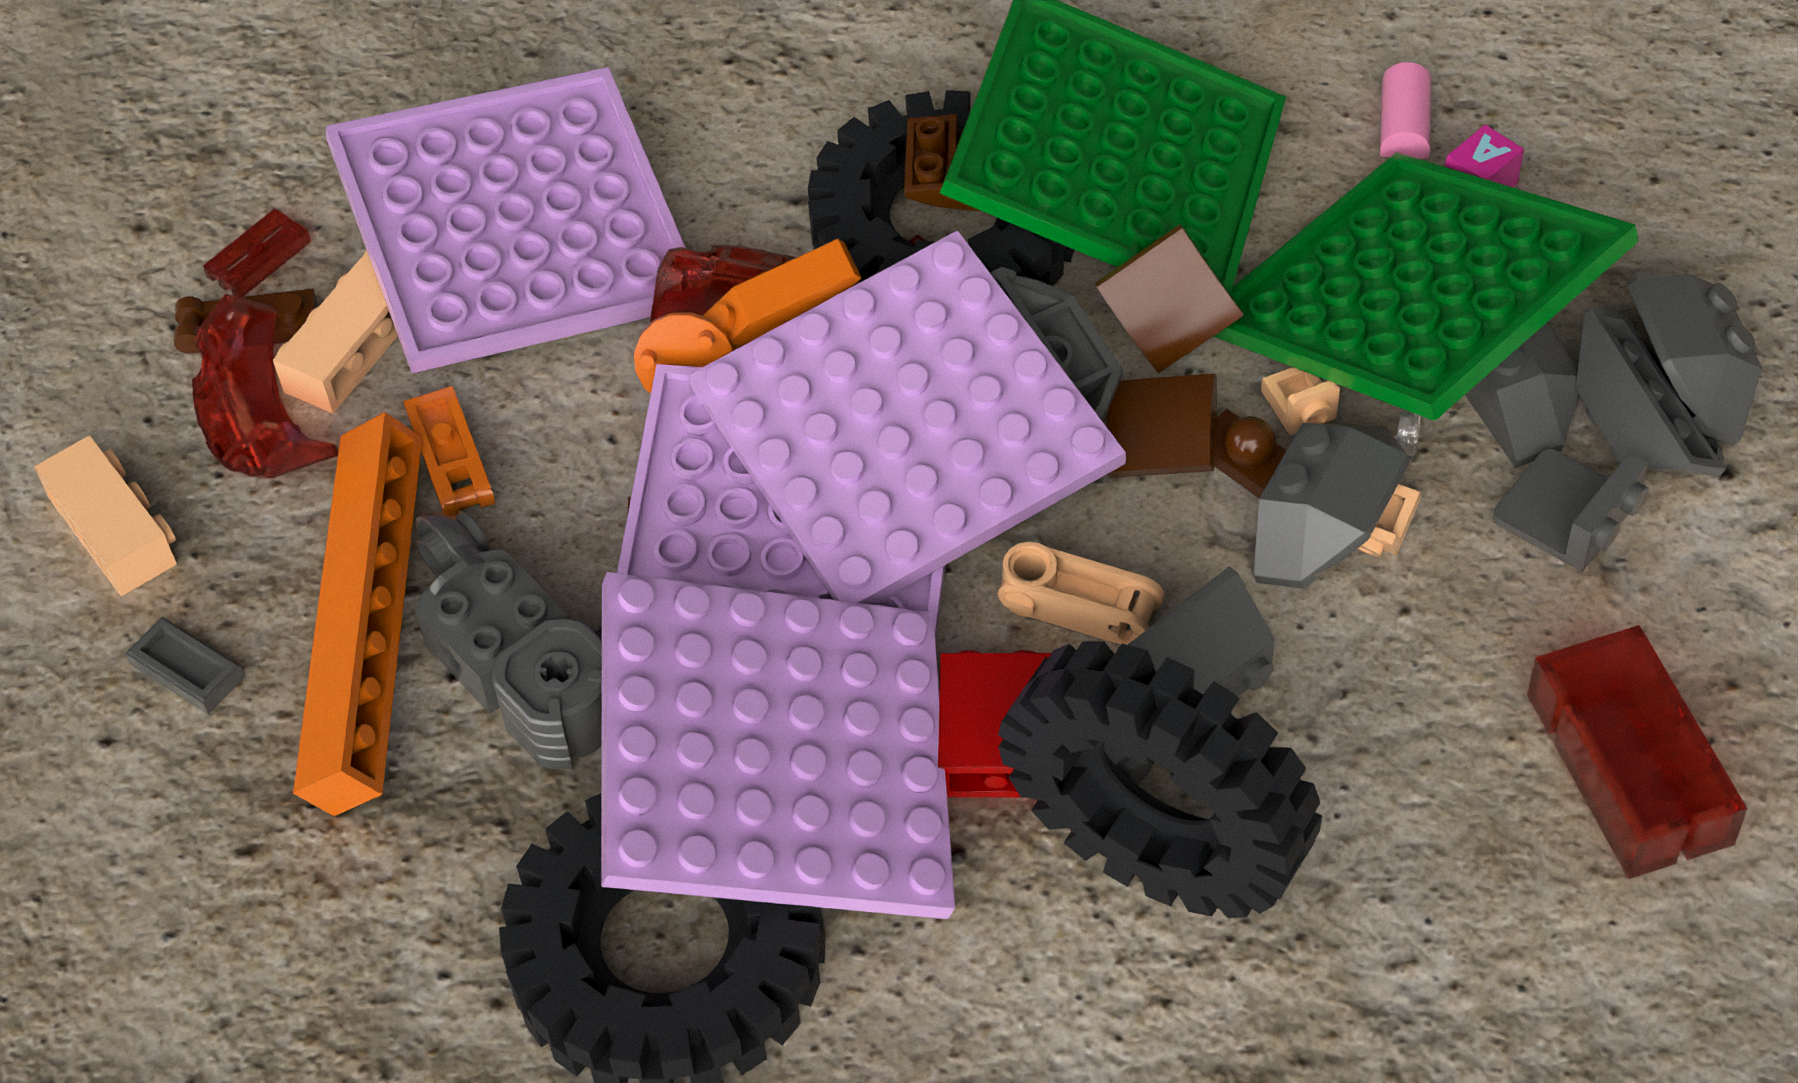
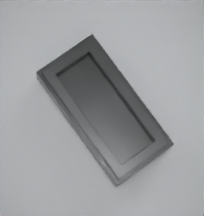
[125,616,245,714]

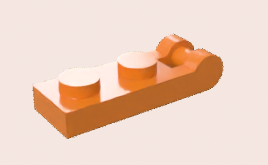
[403,386,496,517]

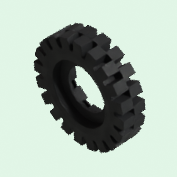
[808,90,1075,287]
[998,641,1322,918]
[499,793,825,1083]

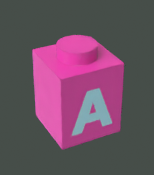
[1445,124,1524,187]

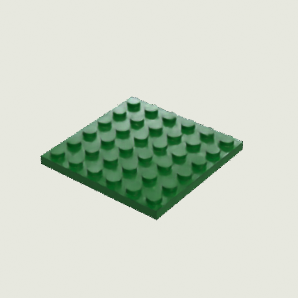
[939,0,1286,294]
[1213,152,1639,421]

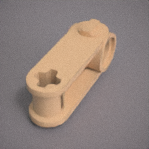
[997,542,1165,645]

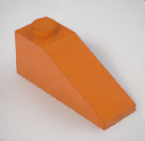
[703,239,861,350]

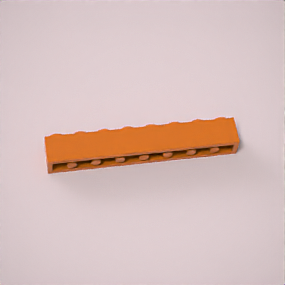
[293,412,423,816]

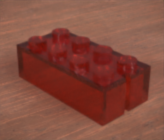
[1527,625,1748,879]

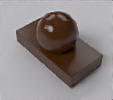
[1214,409,1287,498]

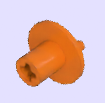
[634,312,735,394]

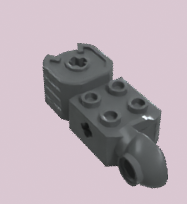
[415,511,602,769]

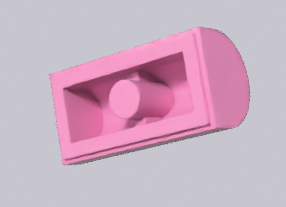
[1380,62,1431,159]

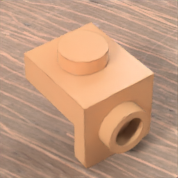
[1261,367,1340,436]
[1357,484,1422,557]

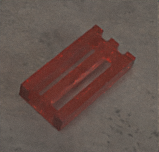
[203,208,311,297]

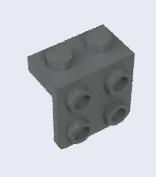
[1493,449,1649,572]

